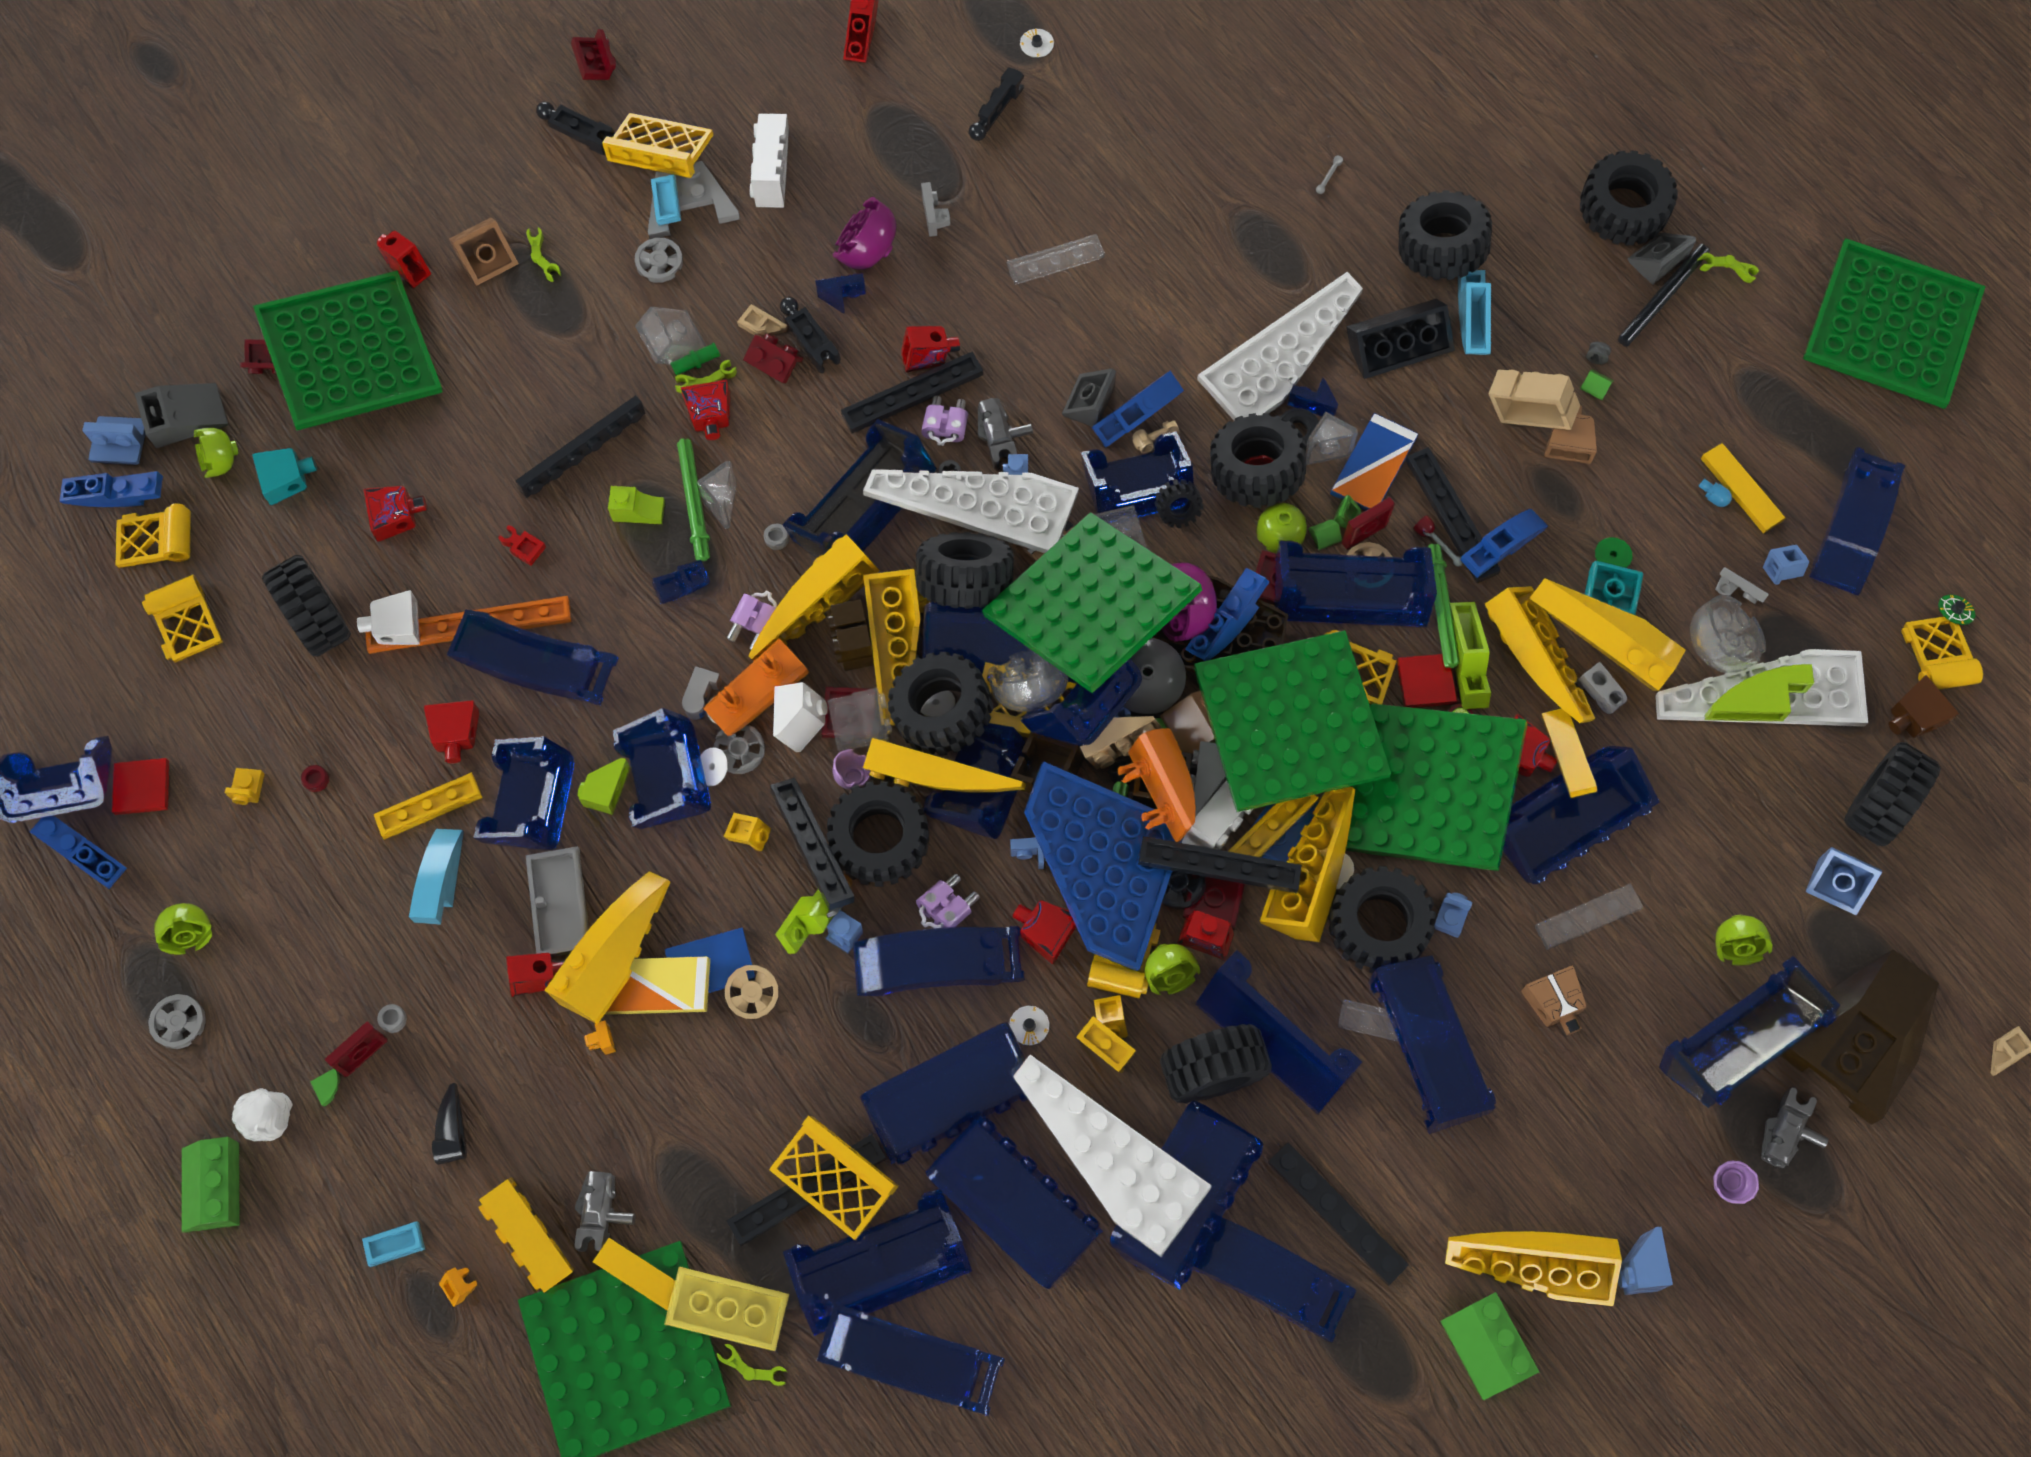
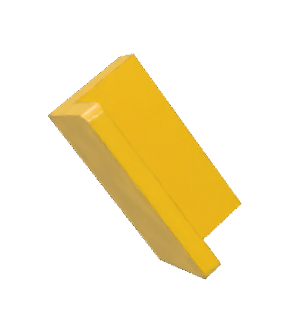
[1076,1016,1136,1073]

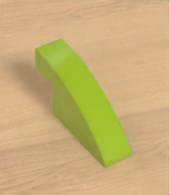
[1450,602,1491,709]
[1704,664,1814,721]

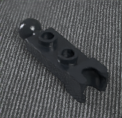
[968,67,1024,141]
[536,101,615,155]
[780,297,841,373]

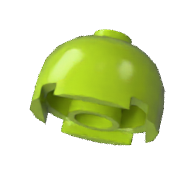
[194,428,238,478]
[1256,503,1307,554]
[154,903,212,955]
[1715,915,1773,966]
[1144,944,1200,995]

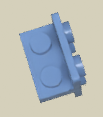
[82,416,145,465]

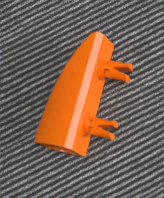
[703,639,810,736]
[1118,728,1196,843]

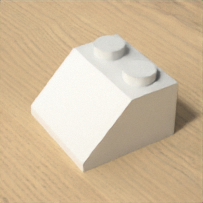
[773,682,828,752]

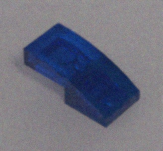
[652,560,710,604]

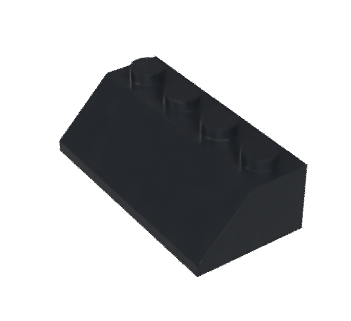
[1346,299,1455,379]

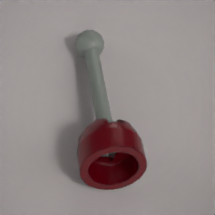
[1412,515,1463,566]

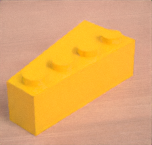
[478,1177,574,1293]

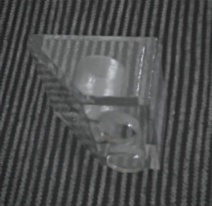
[635,307,706,365]

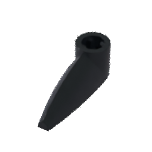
[432,1083,467,1165]

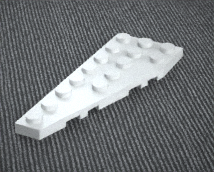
[1197,272,1363,421]
[863,469,1079,553]
[1656,649,1868,727]
[1013,1055,1211,1257]

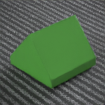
[1580,369,1614,400]
[1334,495,1362,528]
[1308,519,1342,550]

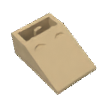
[1072,716,1162,769]

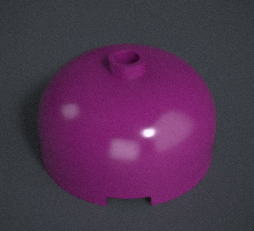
[833,197,897,270]
[1161,563,1217,642]

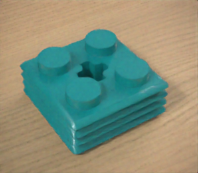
[1585,561,1644,615]

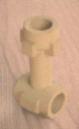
[1132,420,1180,454]

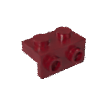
[571,29,616,80]
[743,333,804,383]
[240,339,276,374]

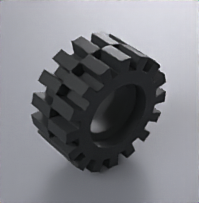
[1155,479,1203,528]

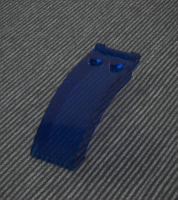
[1810,447,1905,596]
[447,609,619,705]
[853,926,1025,996]
[1173,1208,1357,1343]
[816,1304,1005,1416]

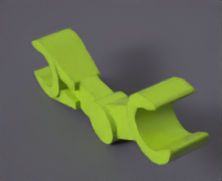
[526,227,561,282]
[1697,253,1759,283]
[675,360,737,393]
[717,1344,787,1387]

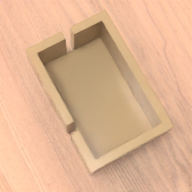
[1489,370,1580,430]

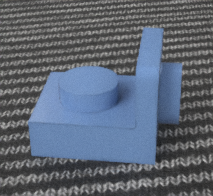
[1010,837,1046,869]
[1434,892,1473,938]

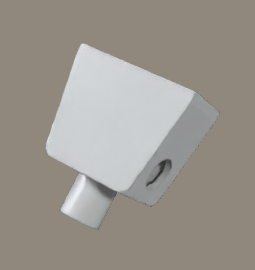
[357,590,420,645]

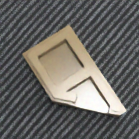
[737,304,788,336]
[1990,1026,2031,1076]

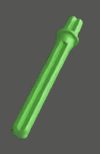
[677,438,710,562]
[1426,543,1460,668]

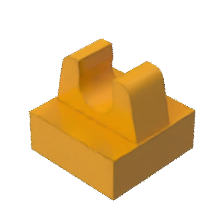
[584,1020,616,1055]
[439,1267,477,1307]

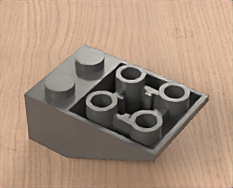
[135,383,228,448]
[1190,741,1226,817]

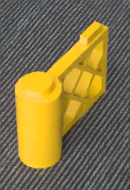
[115,503,191,568]
[142,574,223,663]
[1901,617,1983,690]
[1324,630,1397,705]
[1087,923,1160,999]

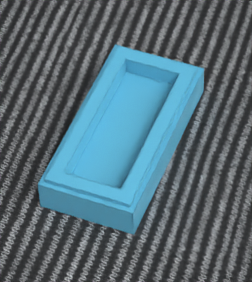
[651,174,681,225]
[362,1221,425,1267]

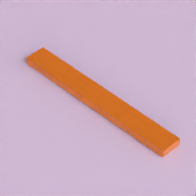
[365,596,572,654]

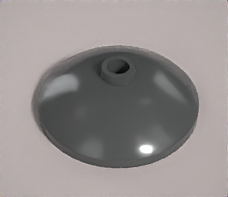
[1108,638,1186,715]

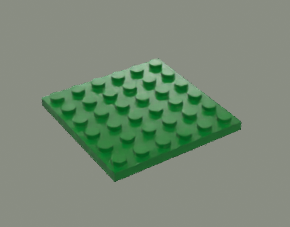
[1802,238,1986,409]
[253,270,443,431]
[982,512,1202,693]
[1194,630,1391,813]
[1345,704,1528,871]
[518,1241,731,1457]

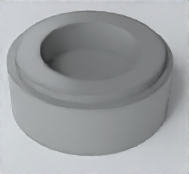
[764,524,789,550]
[377,1004,407,1033]

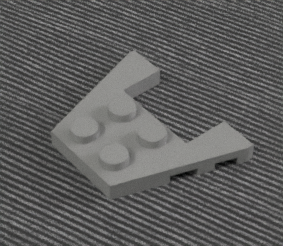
[648,161,740,239]

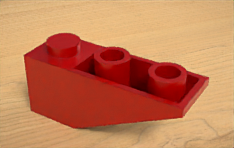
[843,0,879,63]

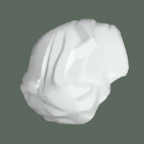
[232,1088,293,1141]

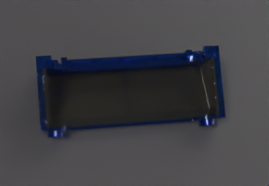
[783,419,937,558]
[1659,956,1840,1108]

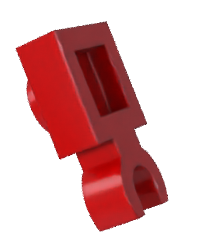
[498,525,546,566]

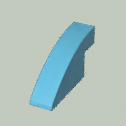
[1458,270,1491,355]
[409,829,464,924]

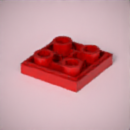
[1397,654,1457,708]
[112,758,169,815]

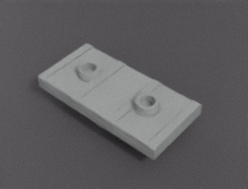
[525,846,589,957]

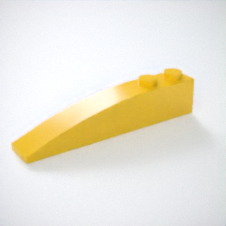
[748,534,880,661]
[863,569,920,727]
[1529,578,1686,691]
[1485,586,1595,723]
[863,738,1026,792]
[1260,787,1355,942]
[544,871,670,1024]
[1445,1231,1622,1306]

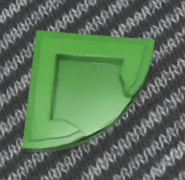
[310,1069,340,1107]

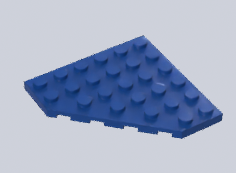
[1024,762,1183,971]

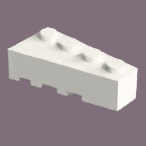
[750,114,789,208]
[1182,780,1253,850]

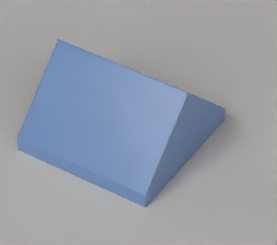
[1806,847,1882,915]

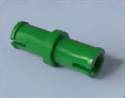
[670,342,721,376]

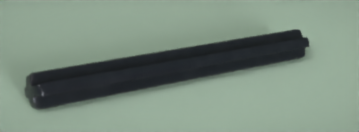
[1618,244,1710,347]

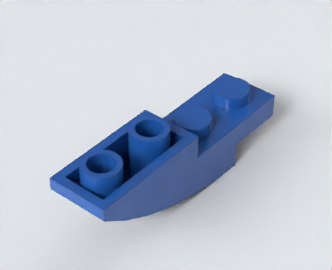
[1091,371,1184,447]
[60,471,163,507]
[1460,509,1548,578]
[1185,568,1269,661]
[30,811,127,889]

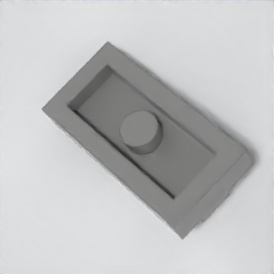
[921,182,950,237]
[1715,567,1769,604]

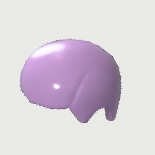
[832,749,872,790]
[1713,1161,1759,1204]

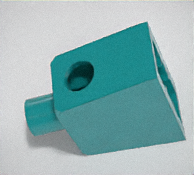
[252,448,317,505]

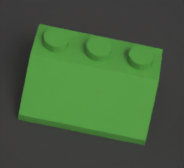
[182,1137,240,1233]
[1440,1292,1539,1400]

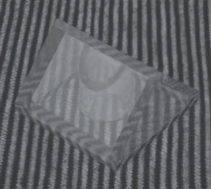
[1306,412,1358,465]
[697,461,737,529]

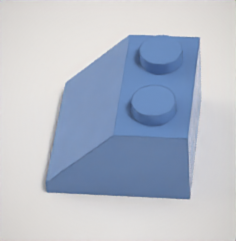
[1618,1227,1673,1295]

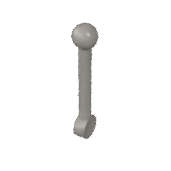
[1316,156,1343,194]

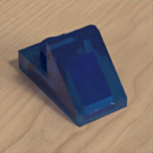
[815,273,866,313]
[1287,378,1338,420]

